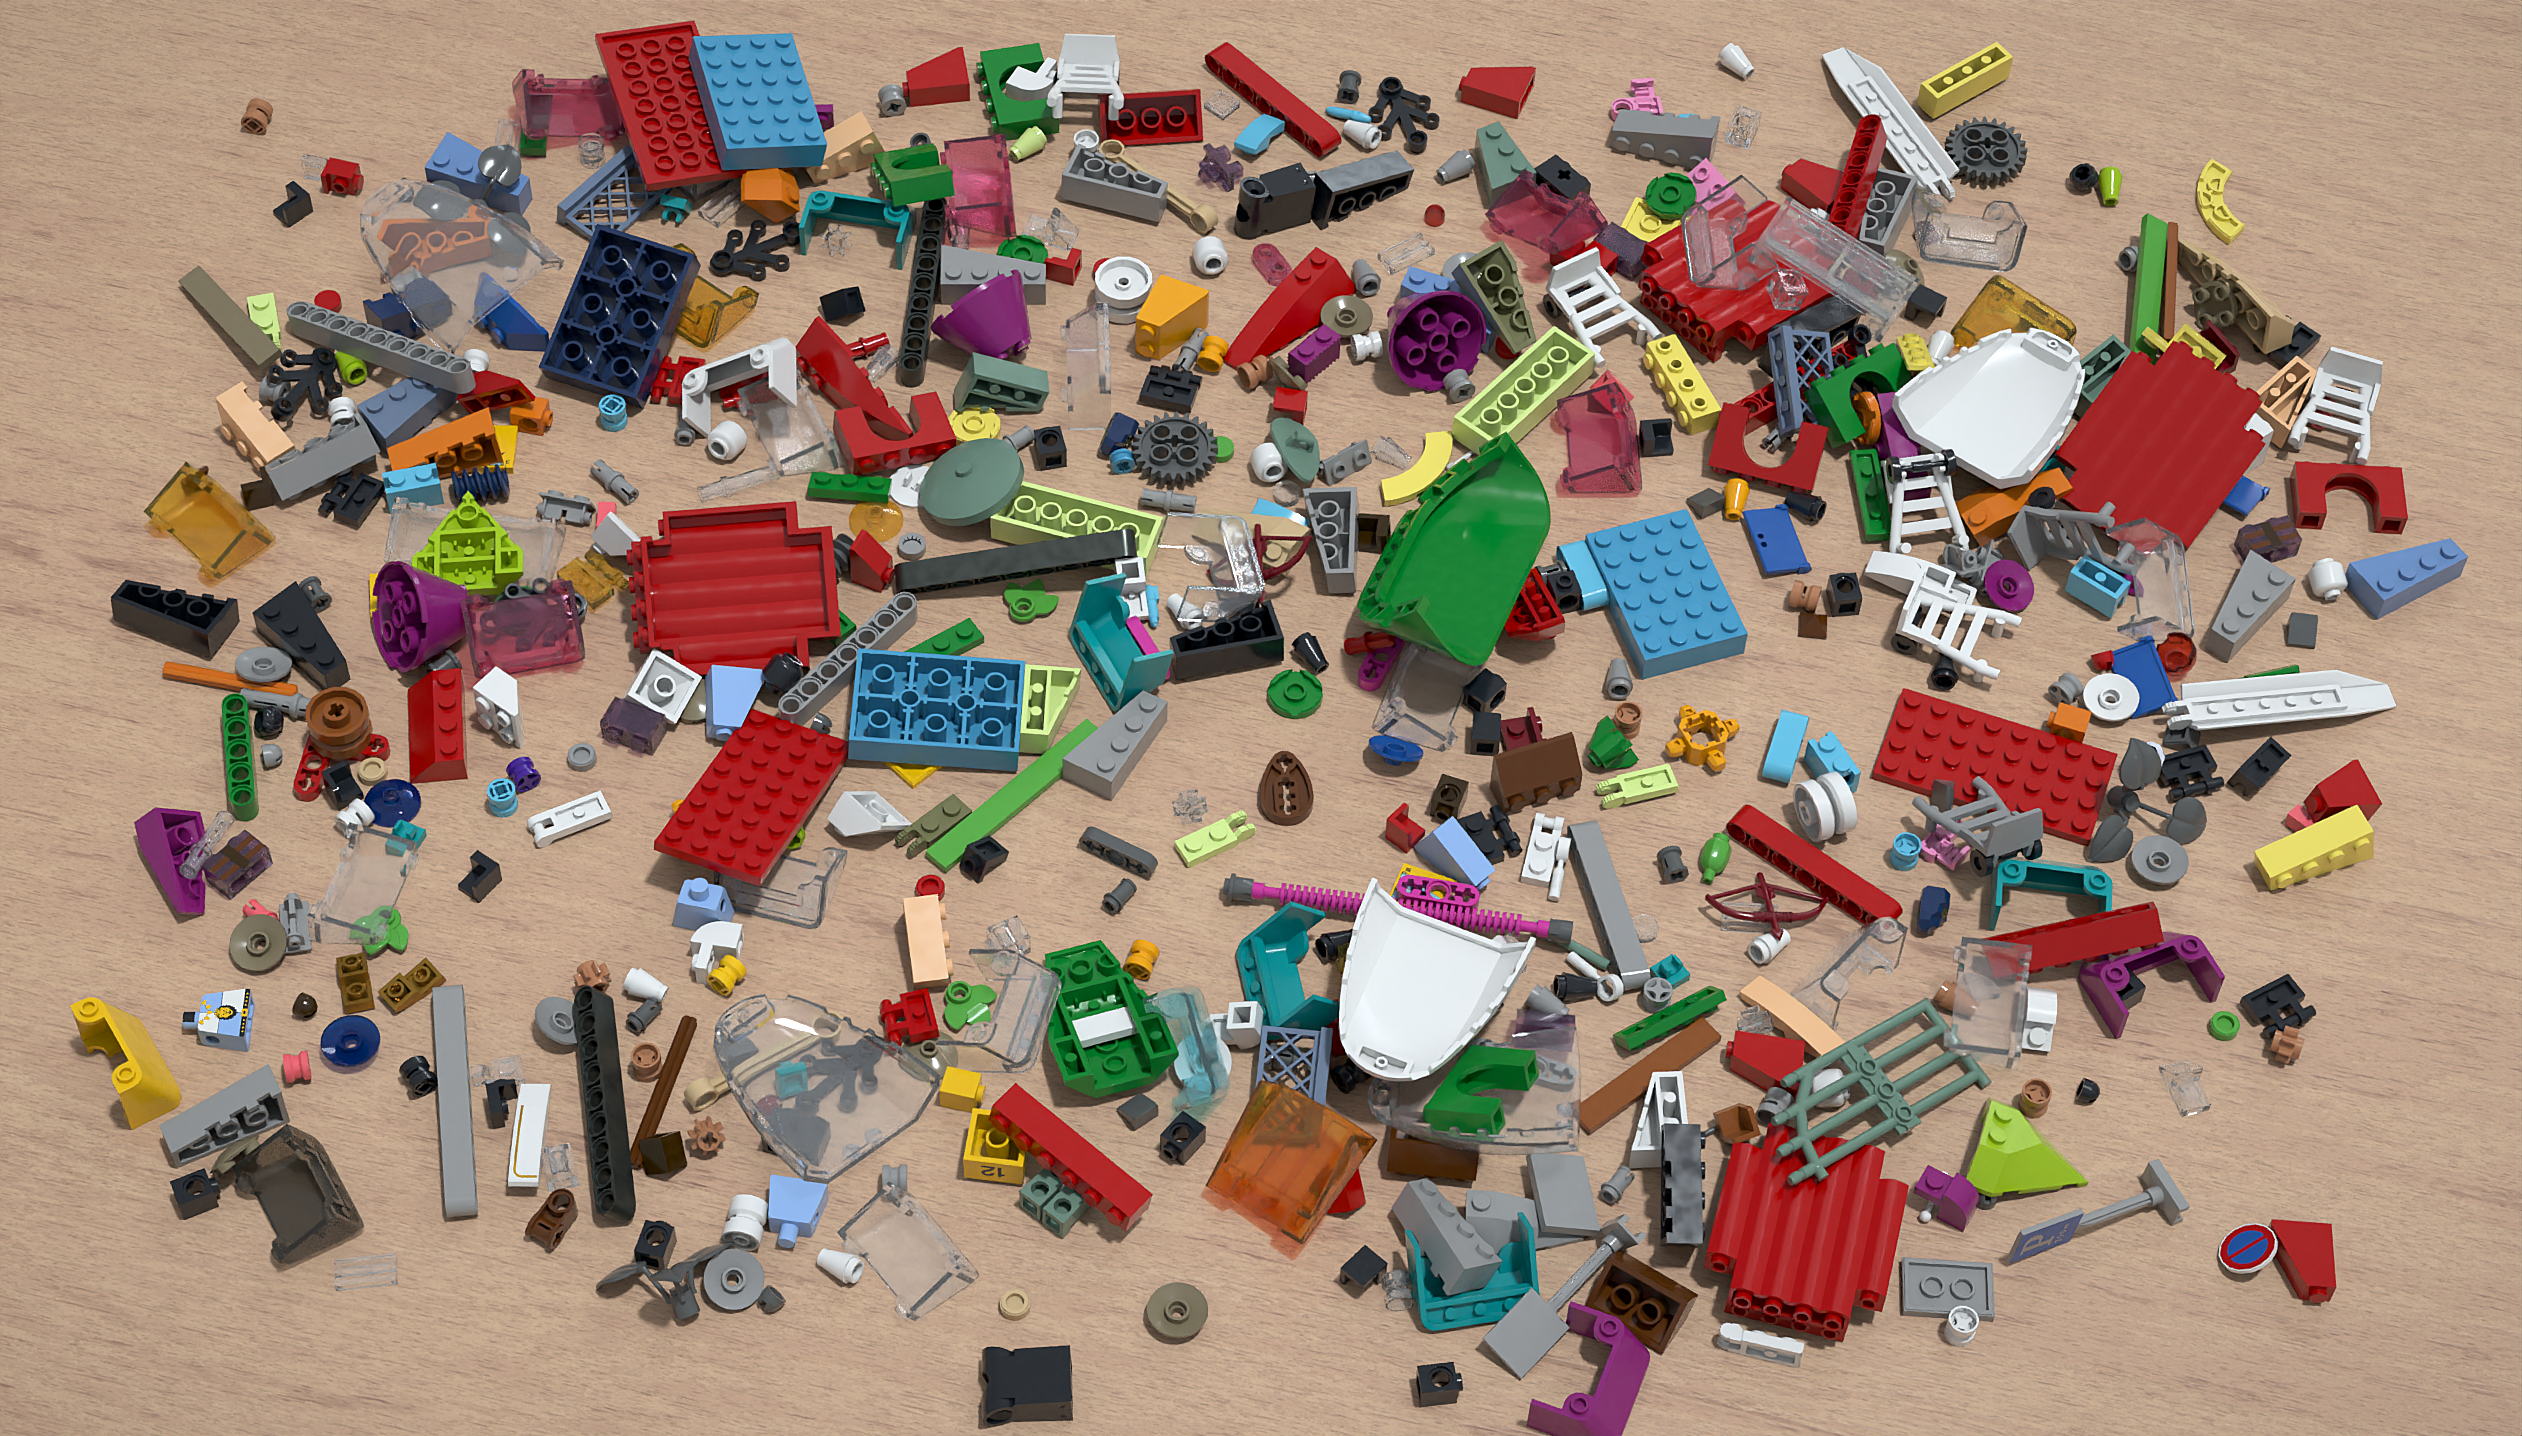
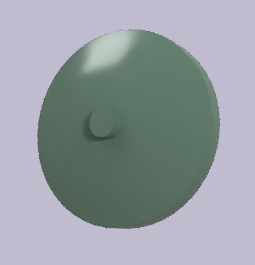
[920,438,1024,526]

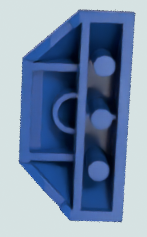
[474,272,549,352]

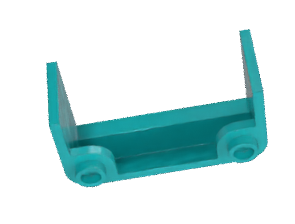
[799,191,917,270]
[1070,573,1174,712]
[1989,856,2113,931]
[1237,901,1340,1040]
[1405,1212,1540,1331]

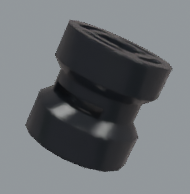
[399,1055,438,1097]
[1330,1058,1371,1094]

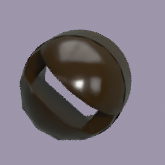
[292,992,318,1018]

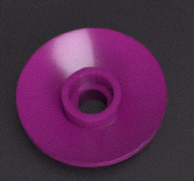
[1984,559,2034,612]

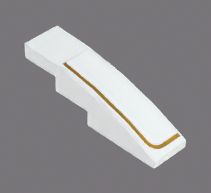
[508,1084,551,1187]

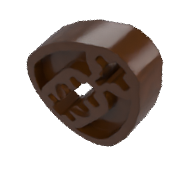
[1260,751,1314,826]

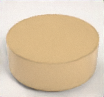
[358,757,388,786]
[1000,1289,1030,1321]

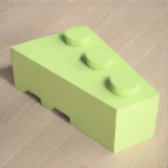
[1019,664,1081,754]

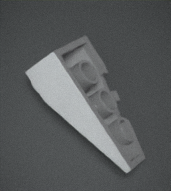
[1464,1190,1584,1255]

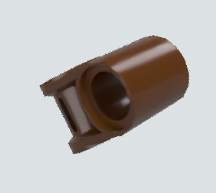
[525,1188,578,1250]

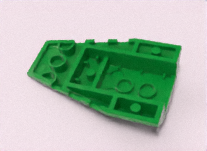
[1045,940,1179,1098]

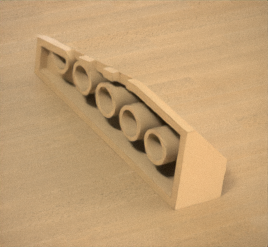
[2177,239,2294,354]

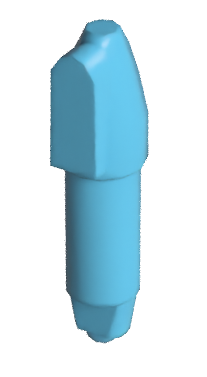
[1326,106,1372,124]
[1145,585,1159,628]

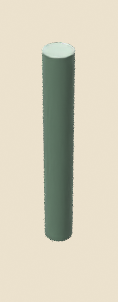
[1535,920,1611,971]

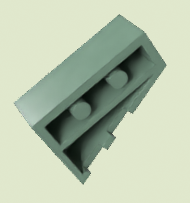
[1475,121,1537,210]
[2074,334,2131,418]
[954,352,1049,411]

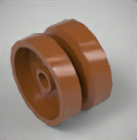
[305,687,373,760]

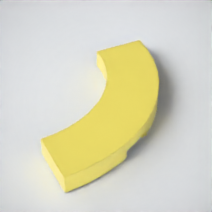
[2196,159,2245,245]
[1381,431,1453,506]

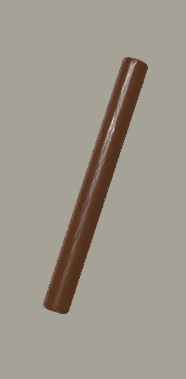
[630,1015,697,1169]

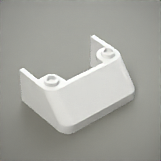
[682,337,797,438]

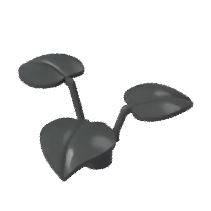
[413,144,531,258]
[2088,738,2207,861]
[596,1242,735,1320]

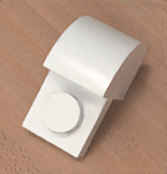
[1006,57,1058,101]
[1114,557,1149,621]
[690,921,744,984]
[2020,987,2057,1052]
[1206,1001,1263,1049]

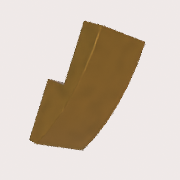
[336,952,375,1014]
[378,957,446,1013]

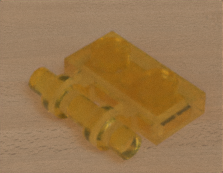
[556,550,629,610]

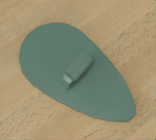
[1270,417,1320,483]

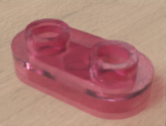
[1252,243,1292,286]

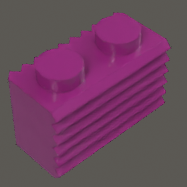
[1287,324,1341,385]

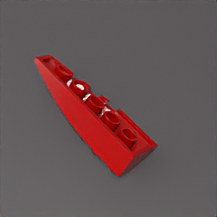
[1222,247,1357,370]
[795,316,914,441]

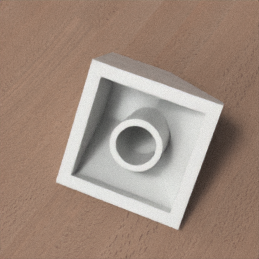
[590,511,641,557]
[620,648,702,725]
[827,791,912,837]

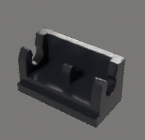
[2226,737,2292,796]

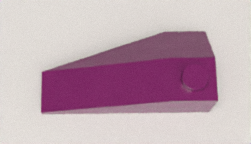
[134,807,207,915]

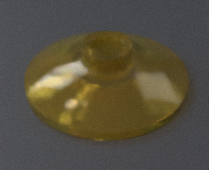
[849,500,903,542]

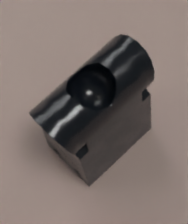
[1234,162,1316,239]
[982,1345,1073,1427]

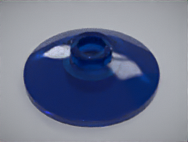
[364,779,421,828]
[320,1015,381,1067]

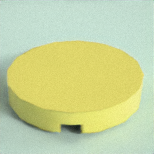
[948,407,1001,445]

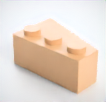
[805,111,885,184]
[2256,356,2317,449]
[216,381,295,476]
[903,894,954,989]

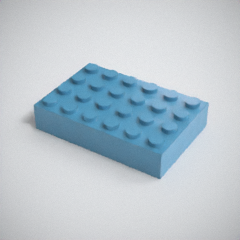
[688,33,827,170]
[1585,509,1748,680]
[848,648,1025,771]

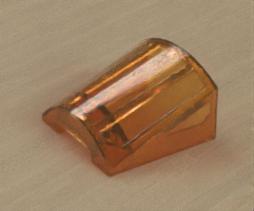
[1205,1080,1377,1244]

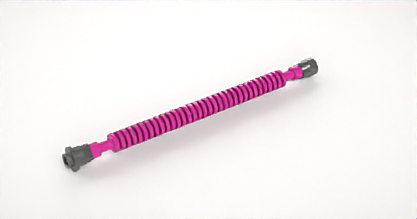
[1223,873,1573,944]

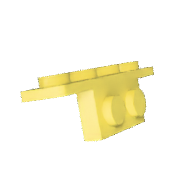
[2142,323,2226,369]
[1896,333,1935,377]

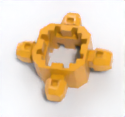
[1665,704,1740,772]

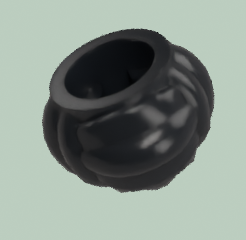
[2069,163,2099,191]
[254,705,284,736]

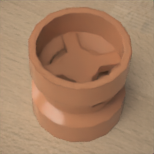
[241,98,273,134]
[1237,355,1273,389]
[1788,580,1822,613]
[1613,701,1643,740]
[631,1042,663,1083]
[2018,1078,2052,1119]

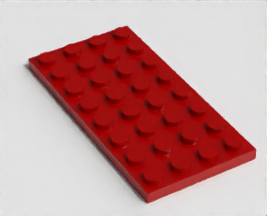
[595,20,748,191]
[1871,688,2118,846]
[654,709,849,887]

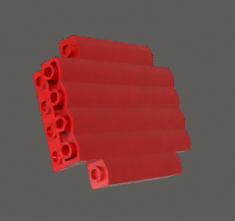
[1638,197,1842,363]
[2054,340,2265,561]
[627,501,841,676]
[1703,1123,1909,1342]

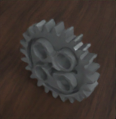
[1944,117,2028,186]
[1131,411,1218,487]

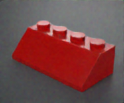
[1097,88,1203,145]
[408,668,468,784]

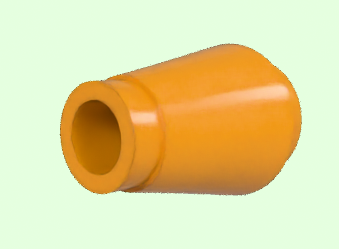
[1723,479,1750,521]

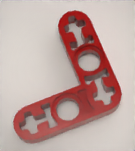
[293,734,391,802]

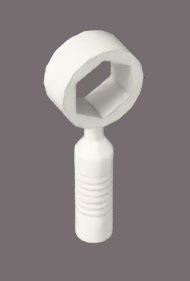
[1548,836,1571,901]
[1566,951,1624,1001]

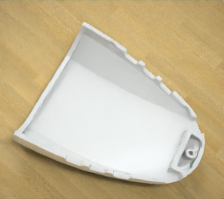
[1892,328,2085,489]
[1339,878,1536,1082]

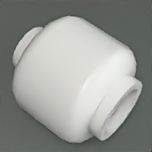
[1192,236,1228,275]
[707,420,747,460]
[1250,443,1288,482]
[2308,558,2348,600]
[1809,1068,1850,1108]

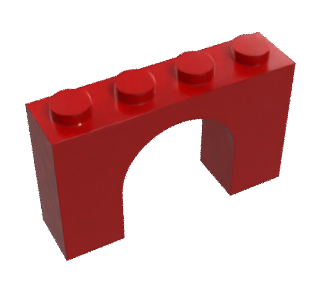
[833,391,957,475]
[1708,402,1829,494]
[2290,461,2408,535]

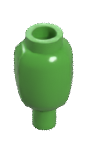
[1700,833,1732,884]

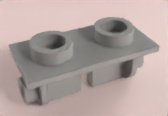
[1318,439,1372,486]
[537,490,597,525]
[1967,540,2003,596]
[1939,544,1986,578]
[279,893,312,954]

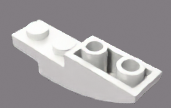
[1863,551,1977,616]

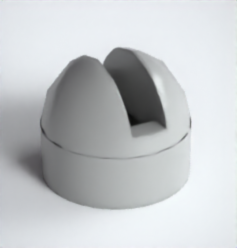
[261,744,283,768]

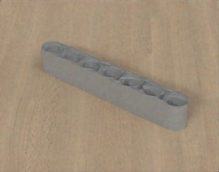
[778,592,918,726]
[1567,820,1651,991]

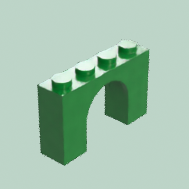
[976,43,1059,142]
[870,143,955,207]
[1803,343,1913,449]
[1423,1045,1540,1140]

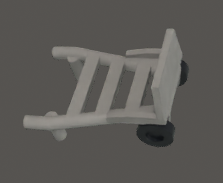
[2007,486,2138,576]
[1912,777,2043,877]

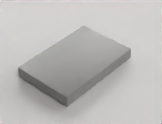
[1526,1151,1600,1237]
[1901,1257,1995,1322]

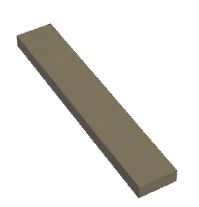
[178,265,283,371]

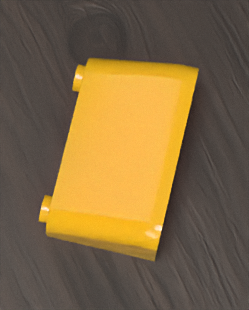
[70,997,182,1130]

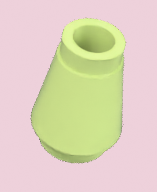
[1009,126,1047,161]

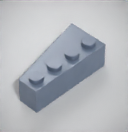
[357,377,458,458]

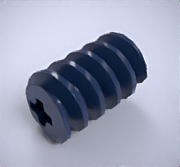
[451,463,510,503]

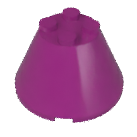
[930,269,1032,361]
[1387,291,1486,391]
[372,561,476,673]

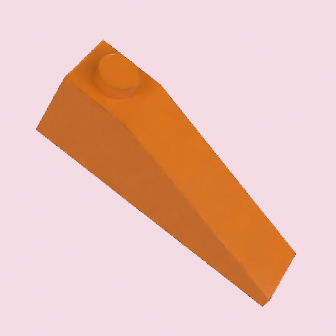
[741,167,800,223]
[1956,468,2074,546]

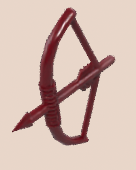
[1207,524,1312,606]
[1705,872,1829,941]

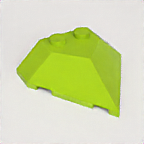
[412,491,524,597]
[1965,1097,2089,1197]

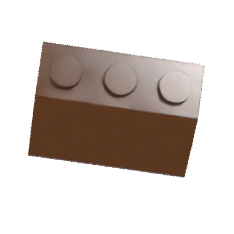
[1490,732,1582,813]
[1387,1111,1480,1182]
[1585,1250,1698,1354]

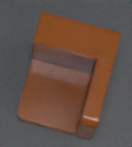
[1713,1103,1761,1144]

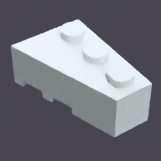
[1629,1071,1688,1168]

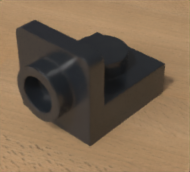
[959,835,1009,882]
[485,1079,518,1129]

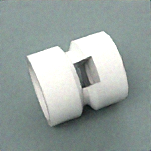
[721,1194,769,1251]

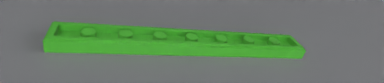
[2129,213,2168,365]
[926,719,1098,873]

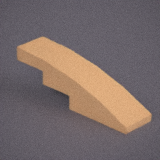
[1740,975,1845,1058]

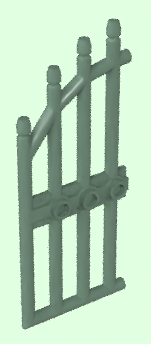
[1771,998,1992,1185]

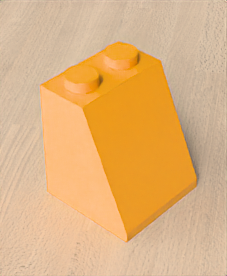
[1135,274,1209,360]

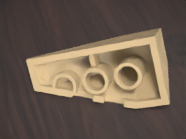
[1191,509,1311,578]

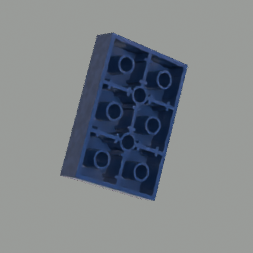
[539,224,701,409]

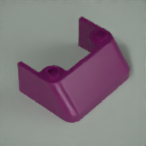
[2078,931,2225,1039]
[1527,1301,1650,1436]

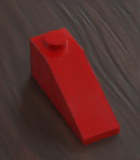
[456,370,535,414]

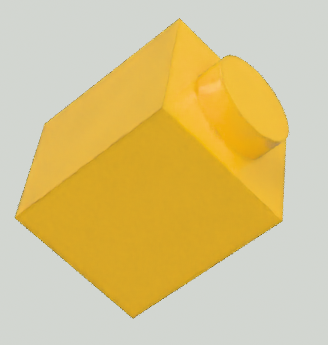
[939,1066,986,1113]

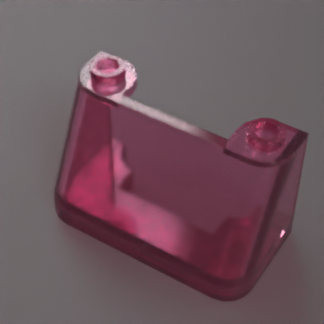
[512,69,626,141]
[940,134,1017,238]
[1485,170,1608,255]
[1555,382,1642,493]
[460,579,586,679]

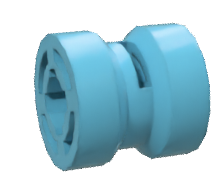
[599,394,628,432]
[487,778,518,818]
[1890,832,1921,871]

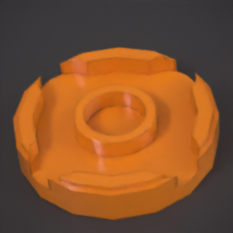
[1851,391,1881,445]

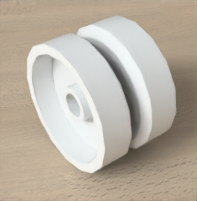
[1095,257,1152,324]
[1793,771,1857,842]

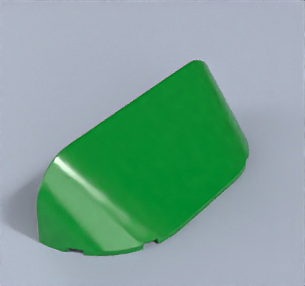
[1357,432,1551,666]

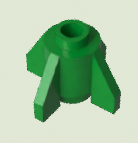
[1587,716,1639,769]

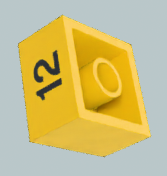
[963,1108,1029,1185]

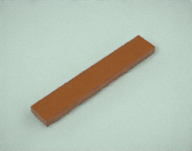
[2159,222,2179,355]
[1570,1017,1722,1135]

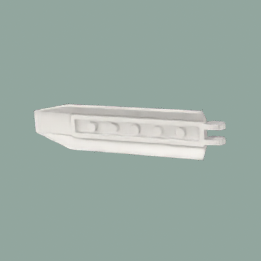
[1822,47,1959,205]
[2162,670,2396,730]

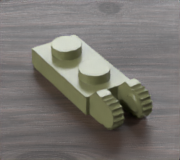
[895,793,972,857]

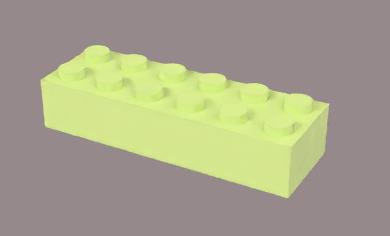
[1452,326,1595,455]
[990,481,1163,578]

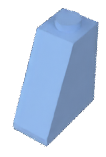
[705,665,764,741]
[1413,816,1496,891]

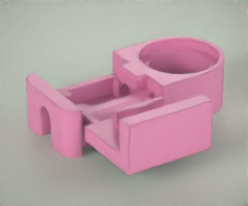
[1611,78,1663,121]
[1919,819,1970,871]

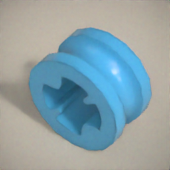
[1109,449,1135,474]

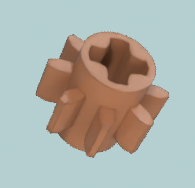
[573,960,612,993]
[2269,1025,2305,1064]
[687,1116,726,1156]

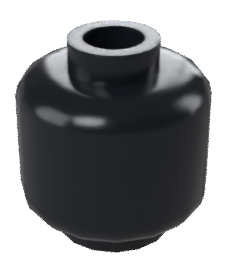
[762,652,803,695]

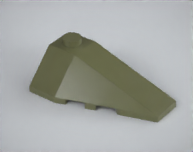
[1451,240,1537,354]

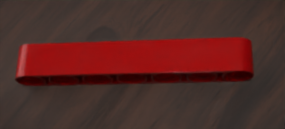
[1204,42,1342,158]
[1824,114,1887,259]
[1716,341,1856,436]
[1726,804,1903,934]

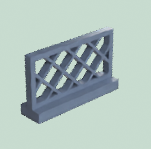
[557,145,673,240]
[1768,326,1834,436]
[1250,1025,1333,1149]

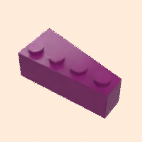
[1874,392,1932,502]

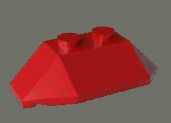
[1504,568,1565,641]

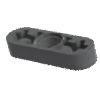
[1079,826,1158,878]

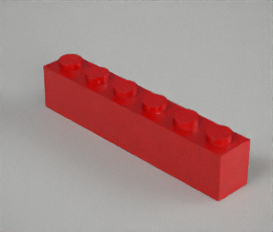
[1982,901,2164,980]
[988,1083,1153,1232]

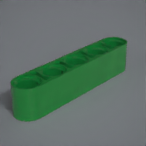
[221,693,259,822]

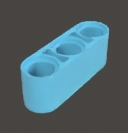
[1556,540,1610,611]
[1762,709,1809,784]

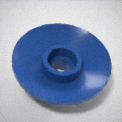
[1368,735,1423,766]

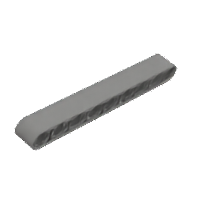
[286,301,476,394]
[432,984,478,1218]

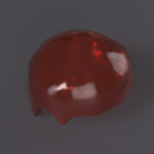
[2156,632,2197,677]

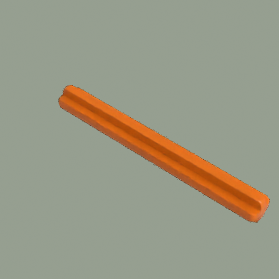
[162,661,298,696]

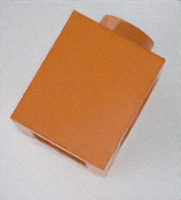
[509,397,553,436]
[2046,702,2092,743]

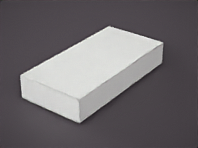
[1072,1007,1135,1048]

